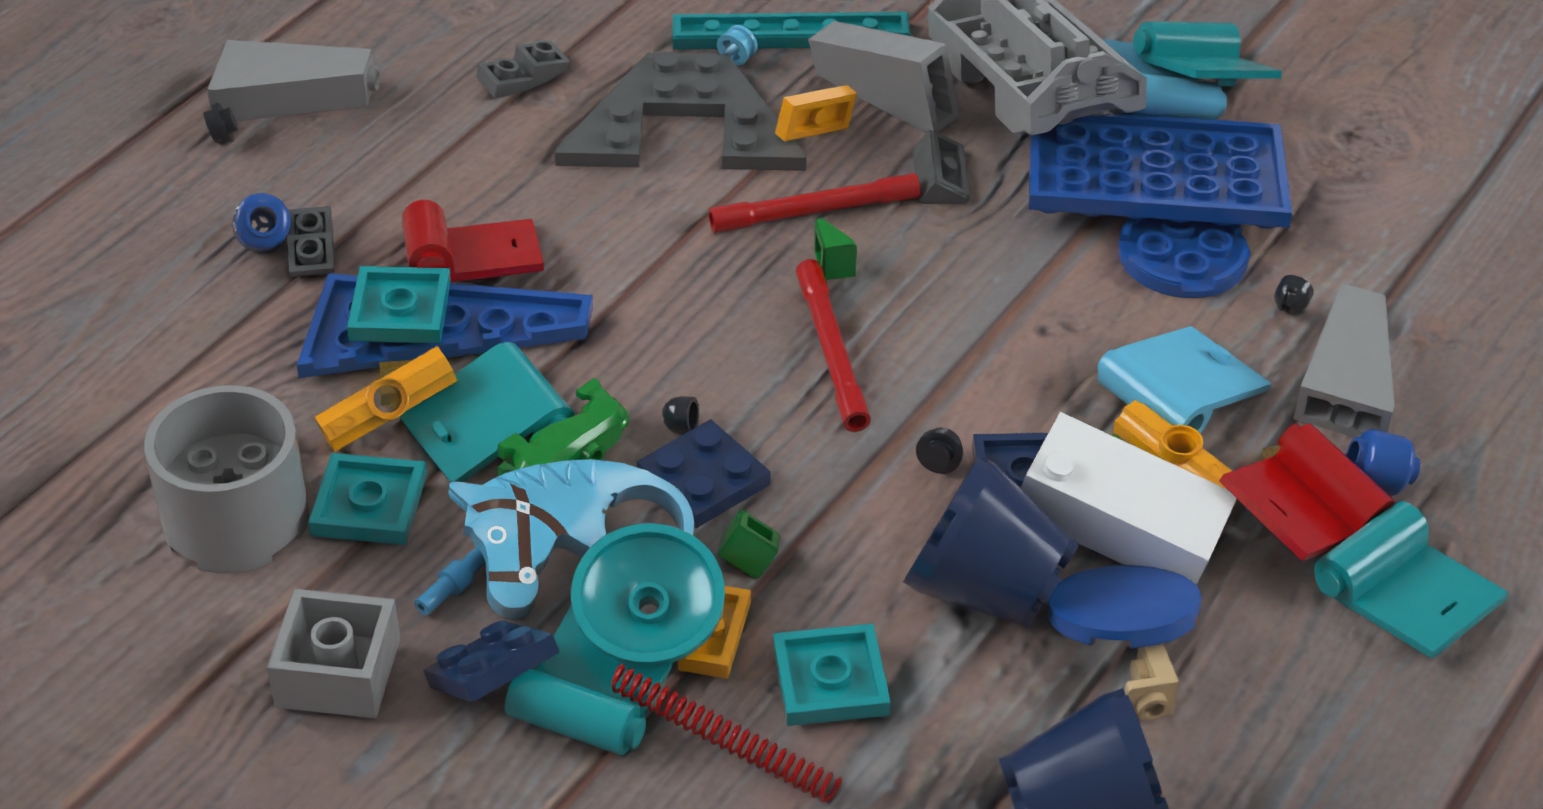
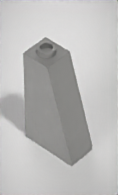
[809,21,959,133]
[207,40,380,121]
[1293,283,1395,437]

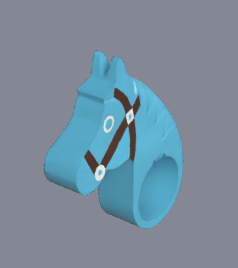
[448,460,694,619]

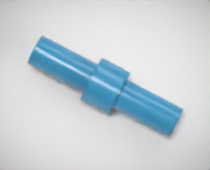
[414,547,486,616]

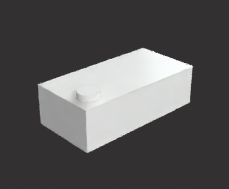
[1021,412,1237,585]

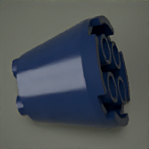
[903,455,1079,628]
[998,688,1169,809]

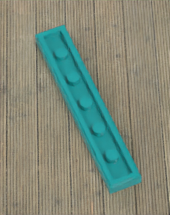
[673,12,911,50]

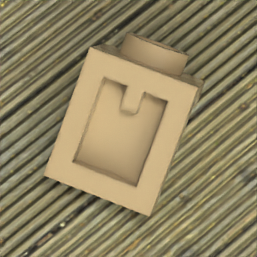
[1124,644,1179,720]

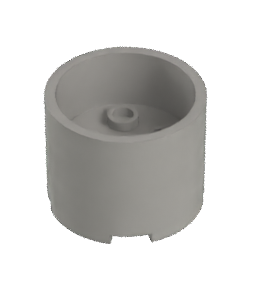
[144,385,309,573]

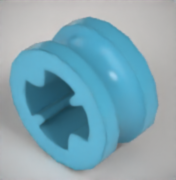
[717,25,758,66]

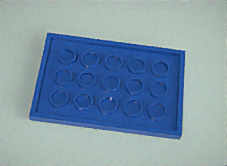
[1029,113,1292,229]

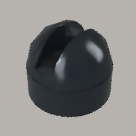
[1274,275,1314,314]
[662,396,699,434]

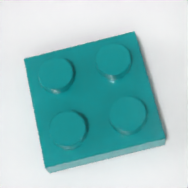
[347,266,451,343]
[308,453,427,545]
[773,623,891,726]

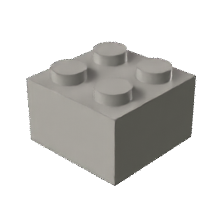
[267,589,400,719]

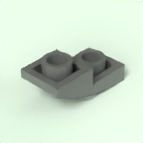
[476,40,570,98]
[287,206,335,277]

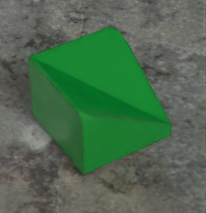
[814,218,857,280]
[717,510,780,578]

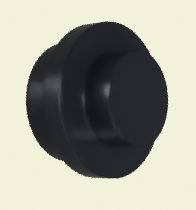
[203,102,239,144]
[916,427,964,474]

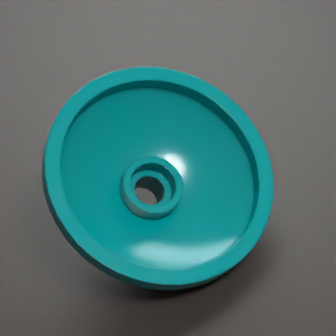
[571,523,725,667]

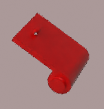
[402,199,544,282]
[1219,423,1395,561]

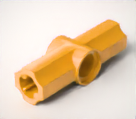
[314,346,458,452]
[1113,400,1238,508]

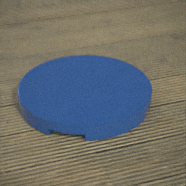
[1118,218,1250,298]
[1048,565,1202,648]

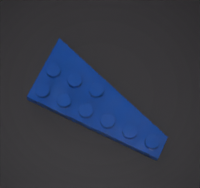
[297,273,593,378]

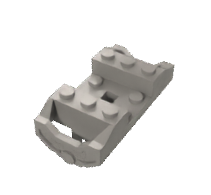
[928,0,1147,135]

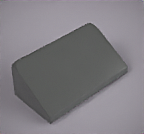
[913,129,970,204]

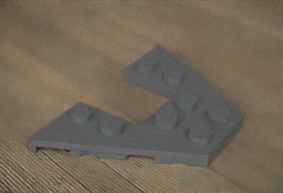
[555,52,807,171]

